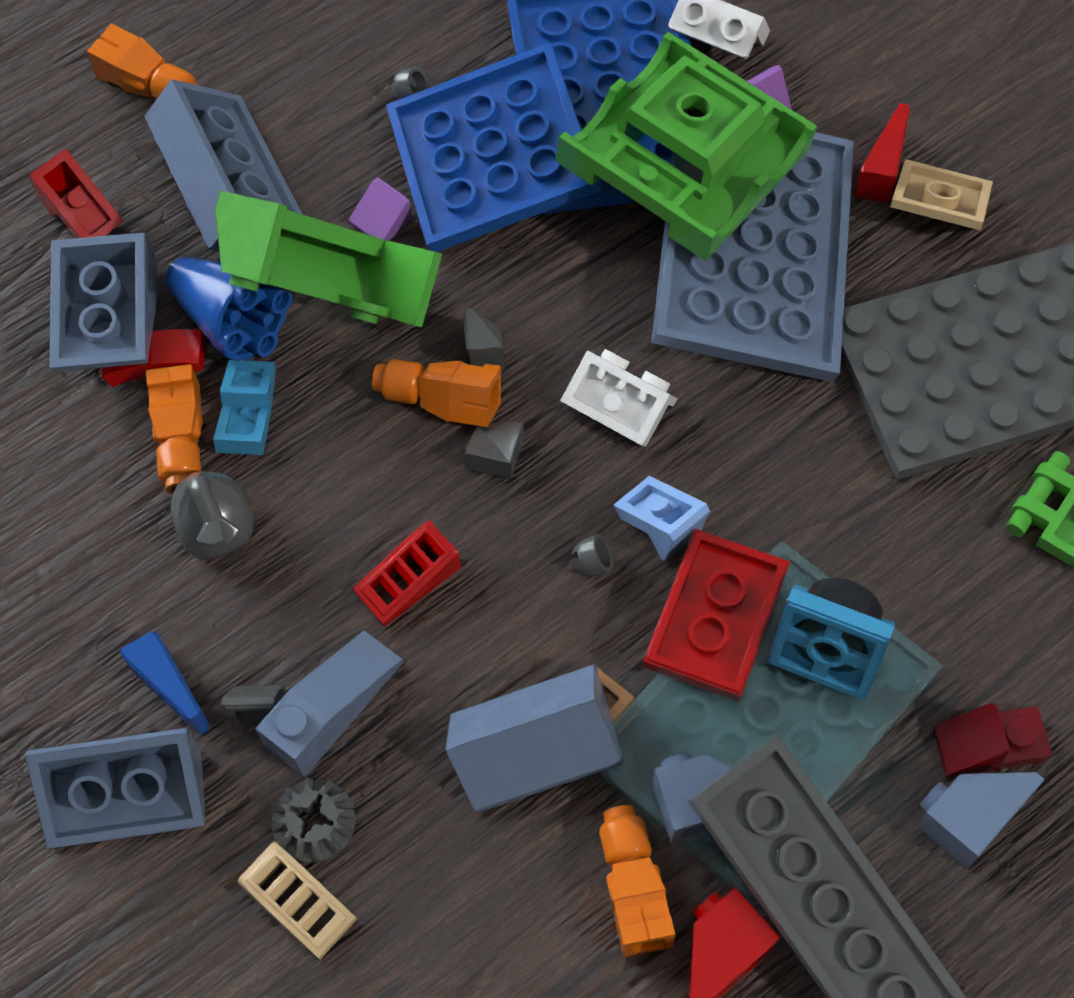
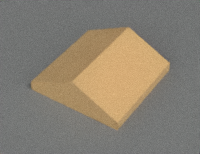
[890,159,993,231]

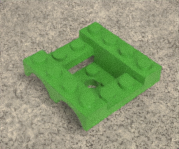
[555,32,817,261]

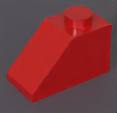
[688,888,780,998]

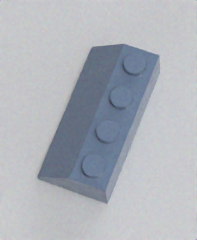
[144,79,303,251]

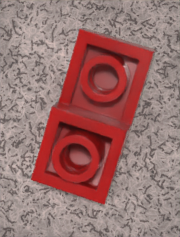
[102,329,206,387]

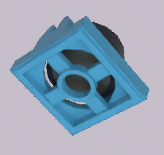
[767,578,895,700]

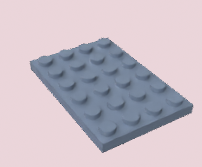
[651,109,854,382]

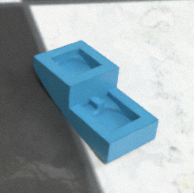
[213,360,276,455]

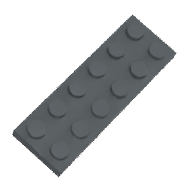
[687,735,966,998]

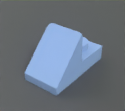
[614,476,710,562]

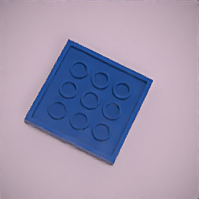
[386,42,602,252]

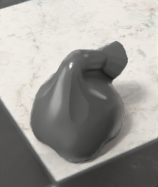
[171,471,255,560]

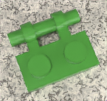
[1006,451,1074,568]

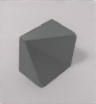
[463,308,505,371]
[464,422,524,479]

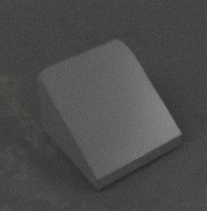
[222,685,283,723]

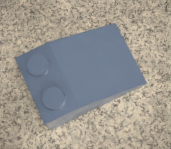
[50,233,157,372]

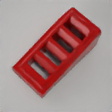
[855,103,911,203]
[353,520,461,627]

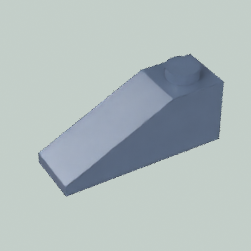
[255,631,403,778]

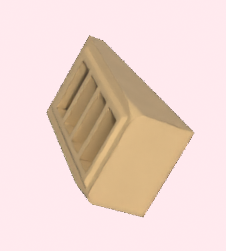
[238,842,357,960]

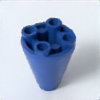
[165,257,293,361]

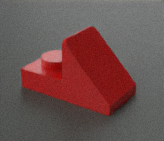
[28,148,124,238]

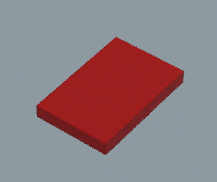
[642,529,791,702]

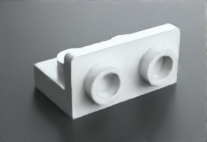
[668,0,770,59]
[560,349,678,447]

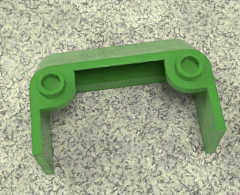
[215,190,442,327]

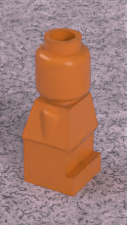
[87,23,200,99]
[372,359,501,427]
[146,364,204,495]
[599,805,675,957]

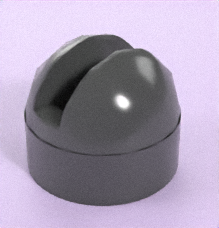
[391,67,429,100]
[571,534,613,577]

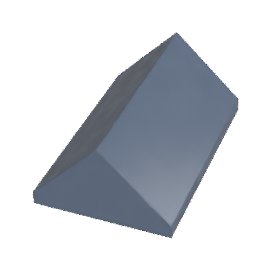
[446,664,624,813]
[25,728,206,849]

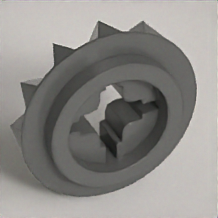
[270,777,356,862]

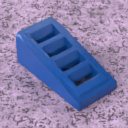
[120,631,210,735]

